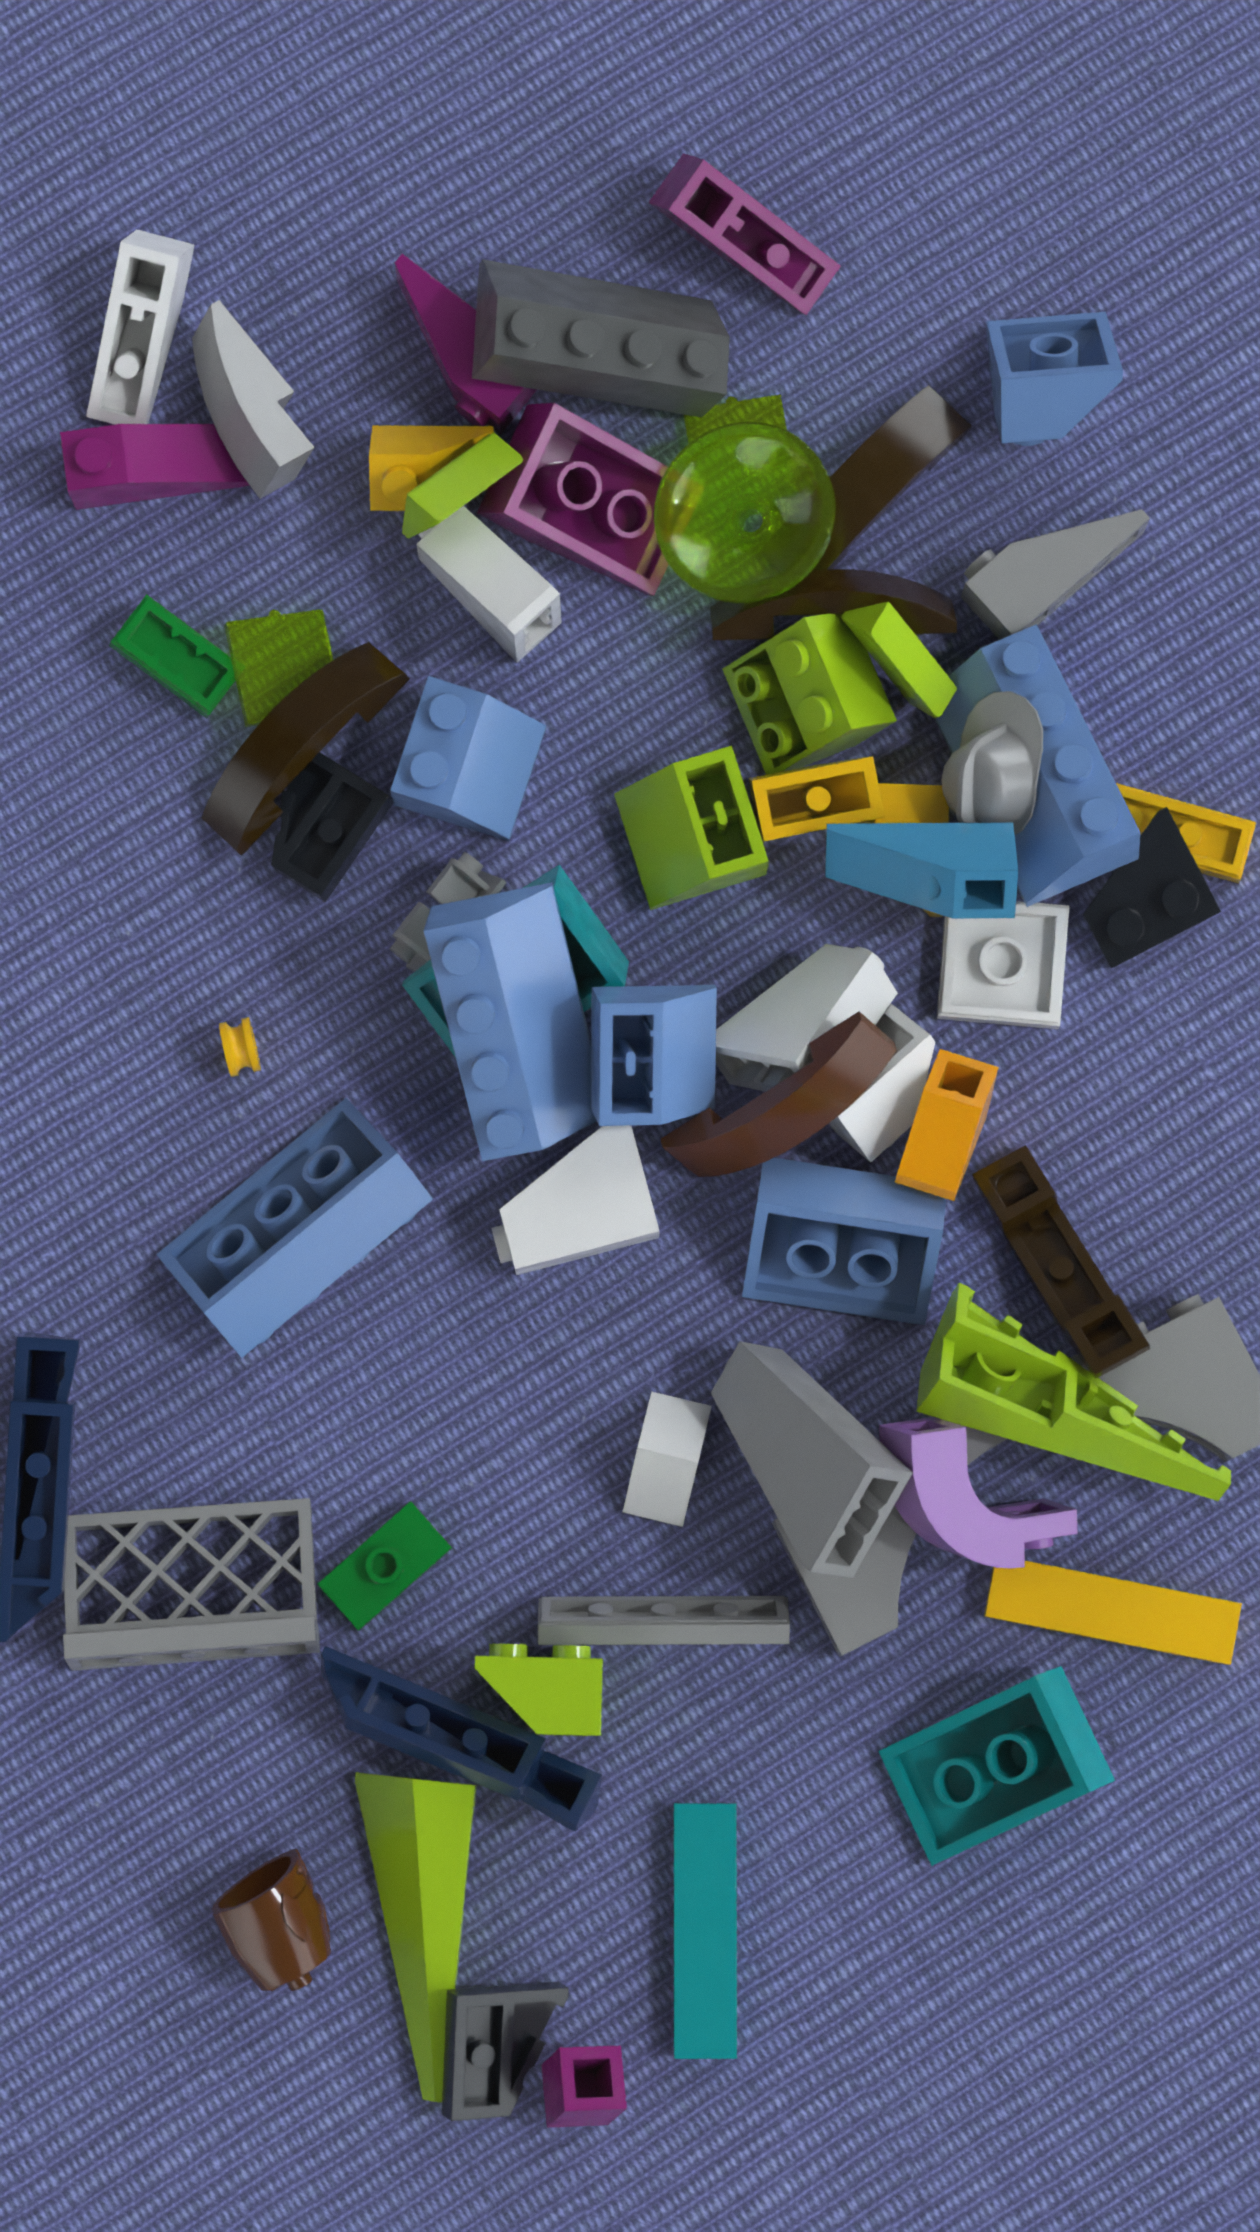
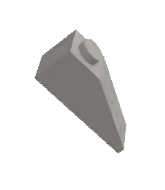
[961,509,1150,640]

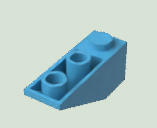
[825,822,1018,919]

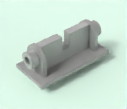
[389,852,507,972]

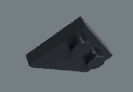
[1082,807,1221,969]
[442,1982,569,2121]

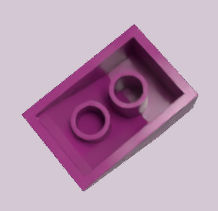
[477,403,704,596]

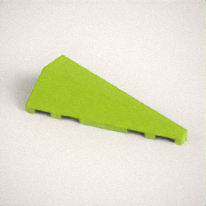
[916,1283,1231,1501]
[355,1772,477,2103]

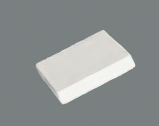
[936,901,1069,1029]

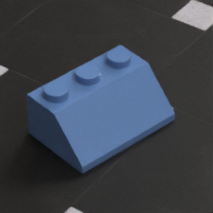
[742,1158,946,1325]

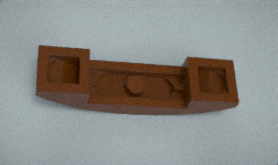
[660,1011,897,1177]

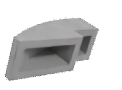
[192,300,315,499]

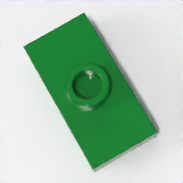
[109,594,244,719]
[317,1501,453,1631]

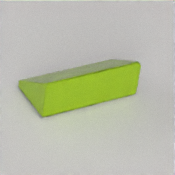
[402,432,523,539]
[841,601,957,718]

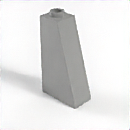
[711,1341,913,1578]

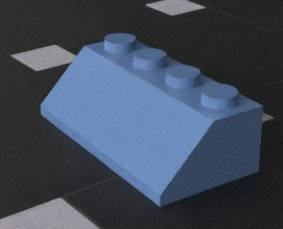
[934,624,1141,907]
[424,882,597,1161]
[156,1098,433,1358]

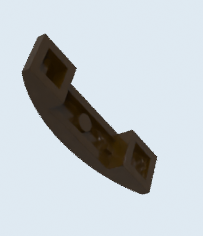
[761,385,972,575]
[710,569,957,641]
[201,642,410,856]
[972,1145,1150,1379]

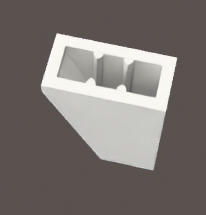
[416,506,561,663]
[716,944,898,1091]
[491,1125,660,1275]

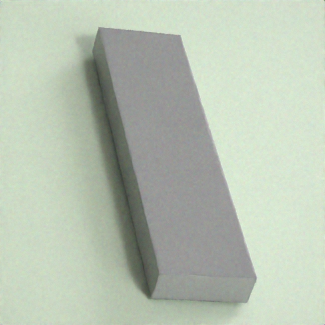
[538,1596,790,1645]

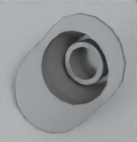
[941,691,1043,835]

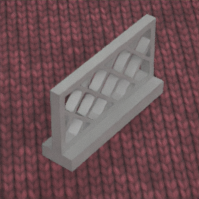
[63,1498,320,1671]

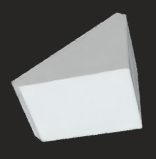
[622,1392,712,1527]

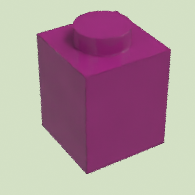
[541,2045,627,2128]

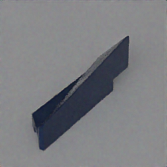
[0,1332,80,1642]
[321,1646,602,1832]

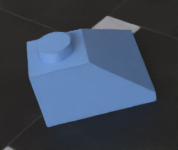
[986,312,1123,446]

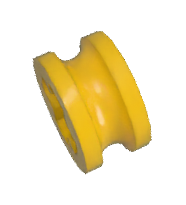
[219,1017,261,1077]

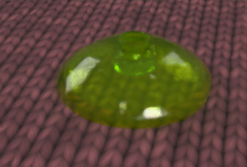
[654,422,836,603]

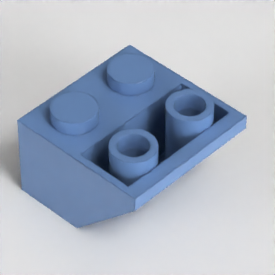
[591,985,717,1126]

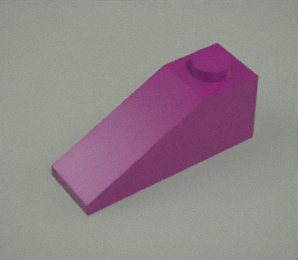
[648,153,841,315]
[394,254,537,434]
[60,424,250,510]

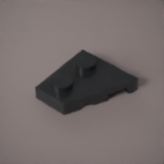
[271,752,394,902]

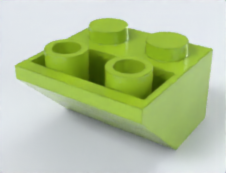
[722,613,897,774]
[614,745,769,910]
[475,1644,603,1736]

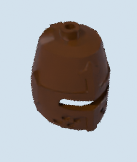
[211,1848,331,1991]

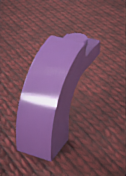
[879,1417,1078,1568]

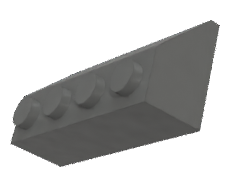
[472,259,730,418]

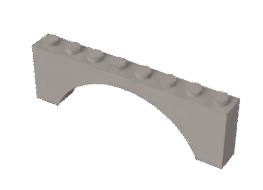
[772,1294,1260,1657]

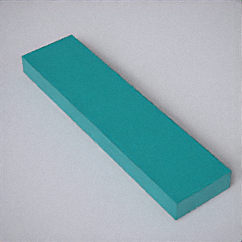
[674,1803,737,2059]

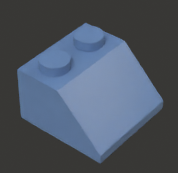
[390,676,546,841]

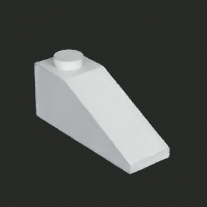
[86,230,195,425]

